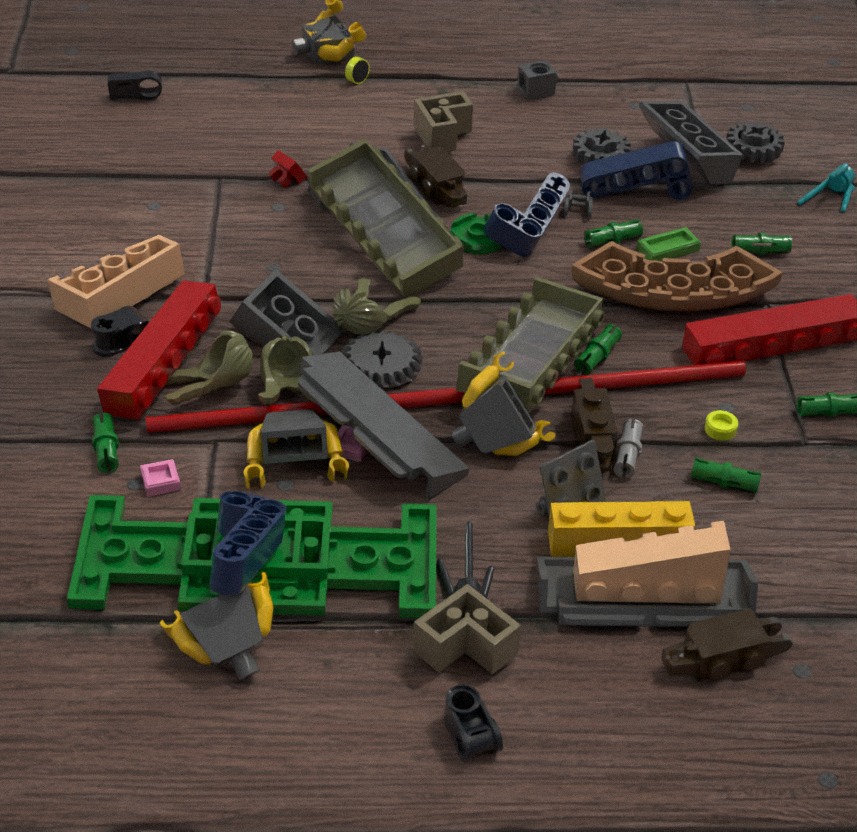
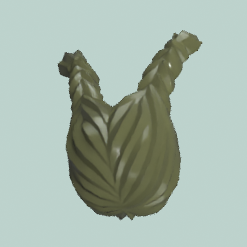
[332,278,421,335]
[164,331,253,406]
[258,335,317,405]

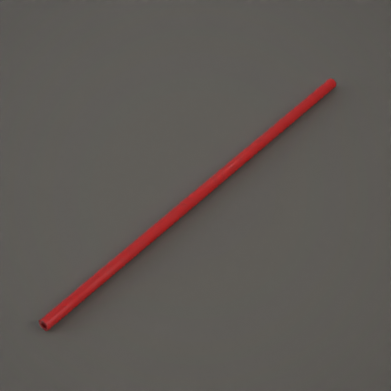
[146,361,746,433]

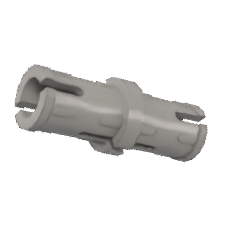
[613,419,644,478]

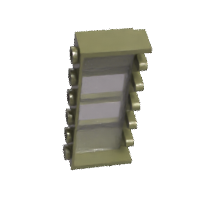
[308,139,464,299]
[456,277,605,414]

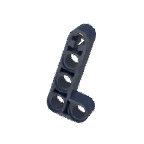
[580,141,693,199]
[483,173,570,257]
[210,491,286,595]

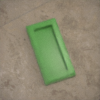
[636,227,701,261]

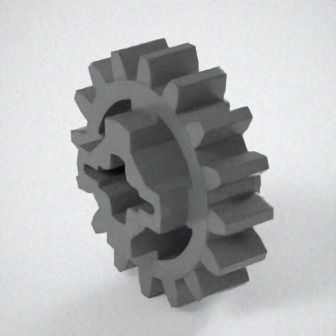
[726,121,785,163]
[572,127,631,164]

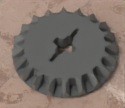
[342,330,422,388]

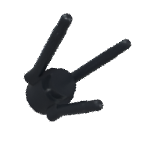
[437,521,495,599]

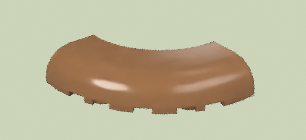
[571,241,783,312]

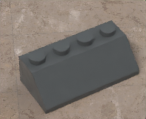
[639,101,743,186]

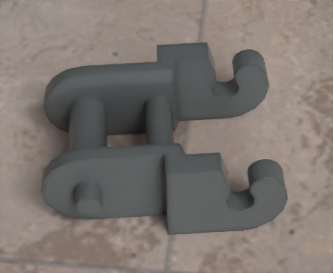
[564,190,593,218]

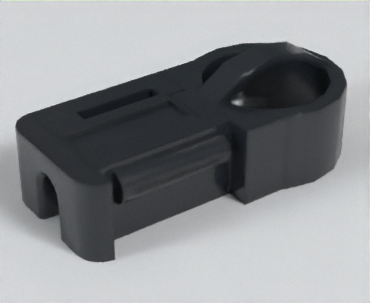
[108,70,162,101]

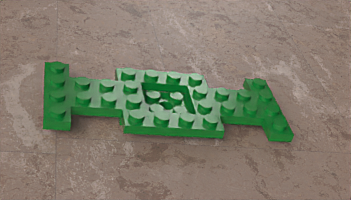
[67,495,437,618]

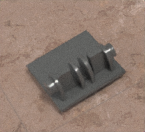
[536,440,606,516]

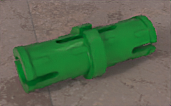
[584,219,643,248]
[731,232,792,256]
[574,324,623,375]
[797,392,857,418]
[92,413,119,473]
[691,457,762,493]

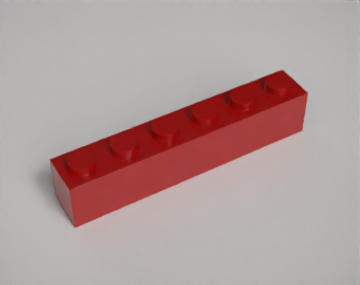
[97,280,221,419]
[682,294,857,365]

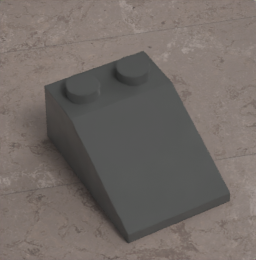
[229,269,344,355]

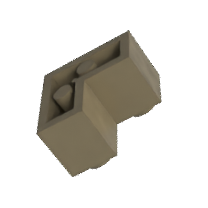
[413,91,473,152]
[413,584,521,674]

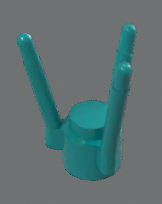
[797,163,855,213]

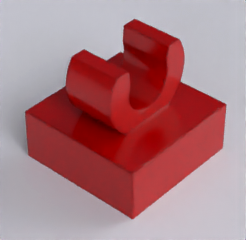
[269,150,307,188]

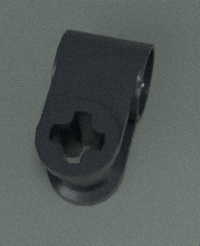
[91,306,149,357]
[444,684,503,763]

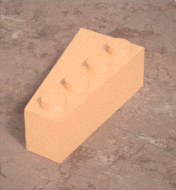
[47,235,185,328]
[573,520,730,604]

